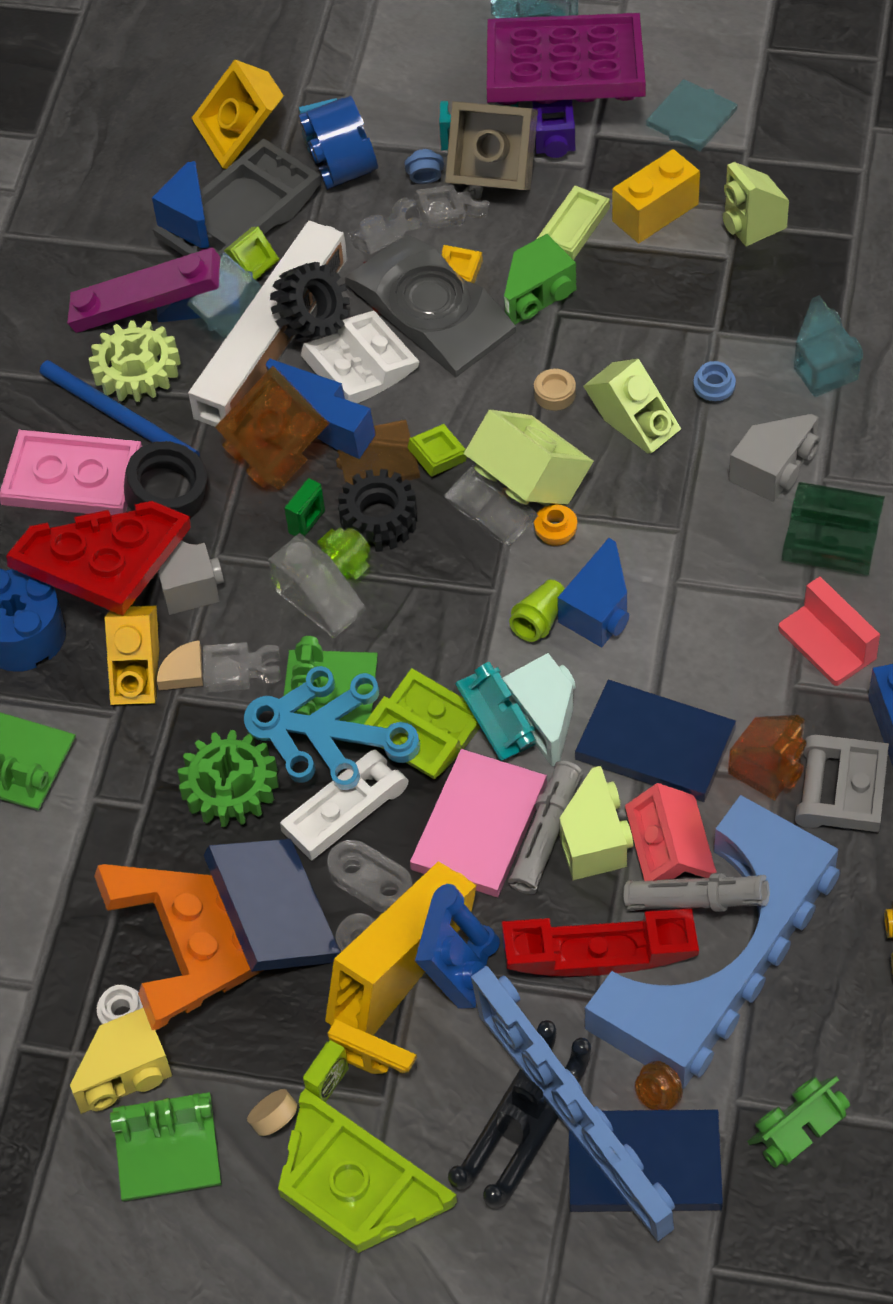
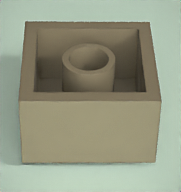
[445,101,538,190]

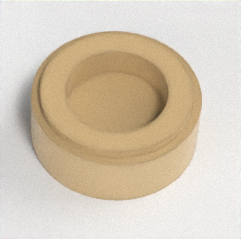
[534,369,576,411]
[247,1089,297,1136]

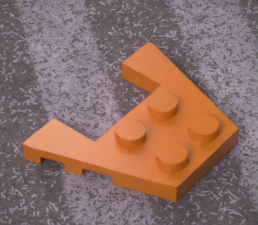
[94,864,264,1030]

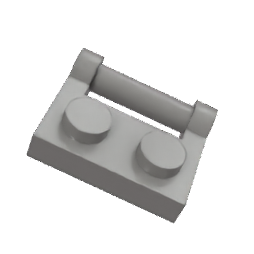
[795,735,889,832]

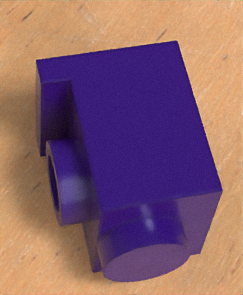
[532,99,576,158]

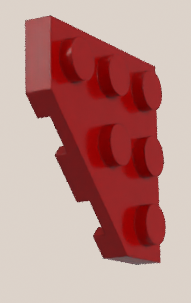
[6,501,191,616]

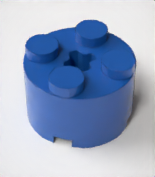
[298,96,378,190]
[0,569,66,672]

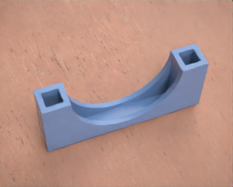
[585,795,840,1089]

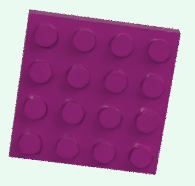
[487,13,646,105]

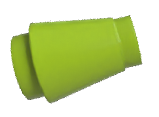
[509,579,565,642]

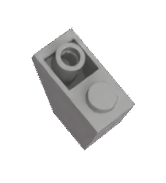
[729,414,821,502]

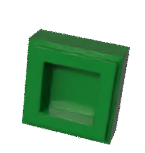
[284,478,325,539]

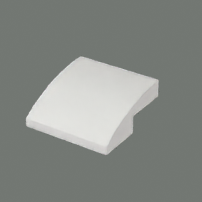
[301,310,419,403]

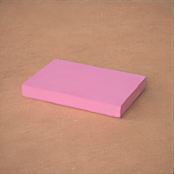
[0,430,142,515]
[410,749,547,898]

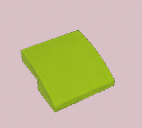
[364,668,481,779]

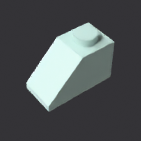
[502,653,576,767]

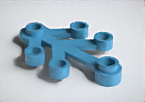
[244,666,420,790]

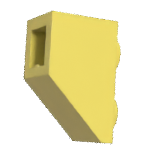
[70,1008,172,1114]

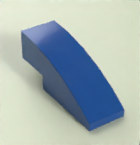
[265,358,376,459]

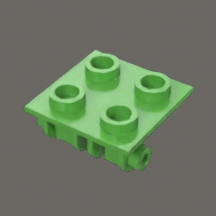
[284,636,378,724]
[0,712,76,811]
[110,1092,221,1201]

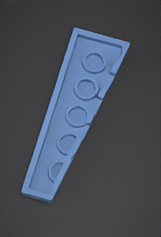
[471,966,675,1241]

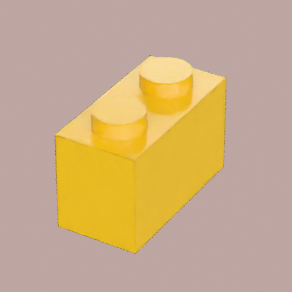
[612,149,700,244]

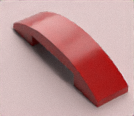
[501,908,699,976]

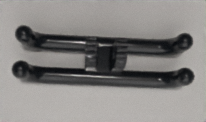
[448,1020,591,1208]

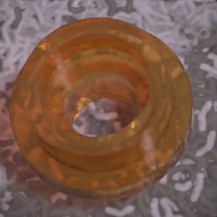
[635,1061,683,1110]

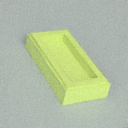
[537,186,610,260]

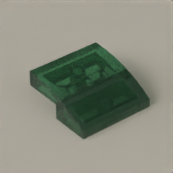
[782,482,885,576]

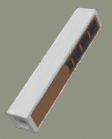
[188,220,347,432]

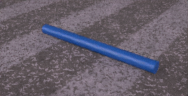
[39,360,200,456]

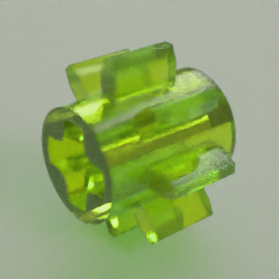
[317,528,370,581]

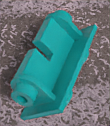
[455,662,536,761]

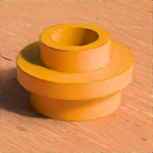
[534,504,577,546]

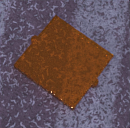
[336,420,420,485]

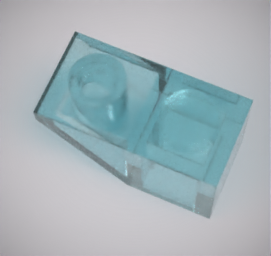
[794,295,863,397]

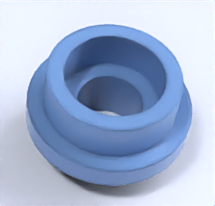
[404,149,444,184]
[693,361,736,401]

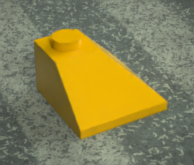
[191,59,284,169]

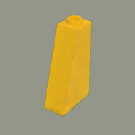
[325,861,477,1035]

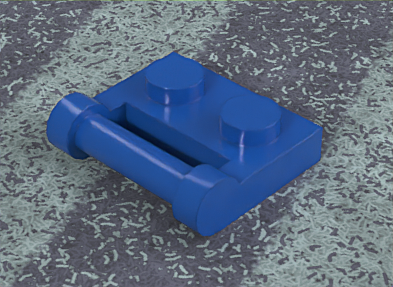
[415,884,500,1008]

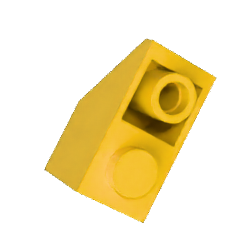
[105,606,159,705]

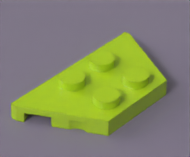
[278,1088,457,1253]

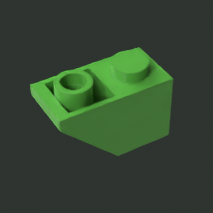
[504,234,576,325]

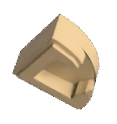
[157,641,203,690]

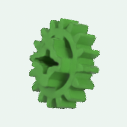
[178,730,279,827]

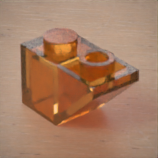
[728,715,807,801]

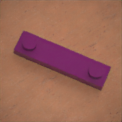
[67,247,221,333]

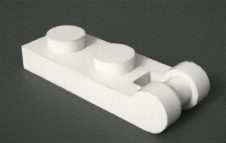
[280,750,409,861]

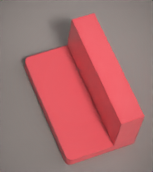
[778,576,880,686]
[625,783,716,881]

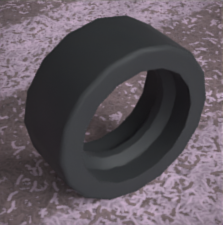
[123,441,207,519]

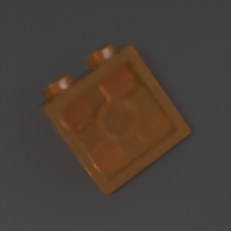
[215,366,329,490]

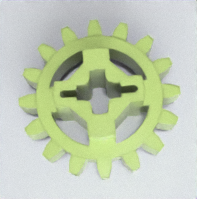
[89,320,181,402]

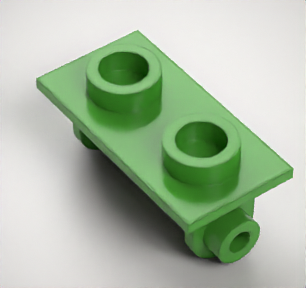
[747,1076,850,1168]

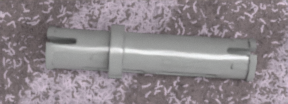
[508,761,583,895]
[624,873,770,912]

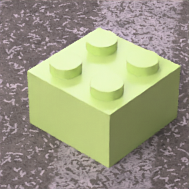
[464,410,594,506]

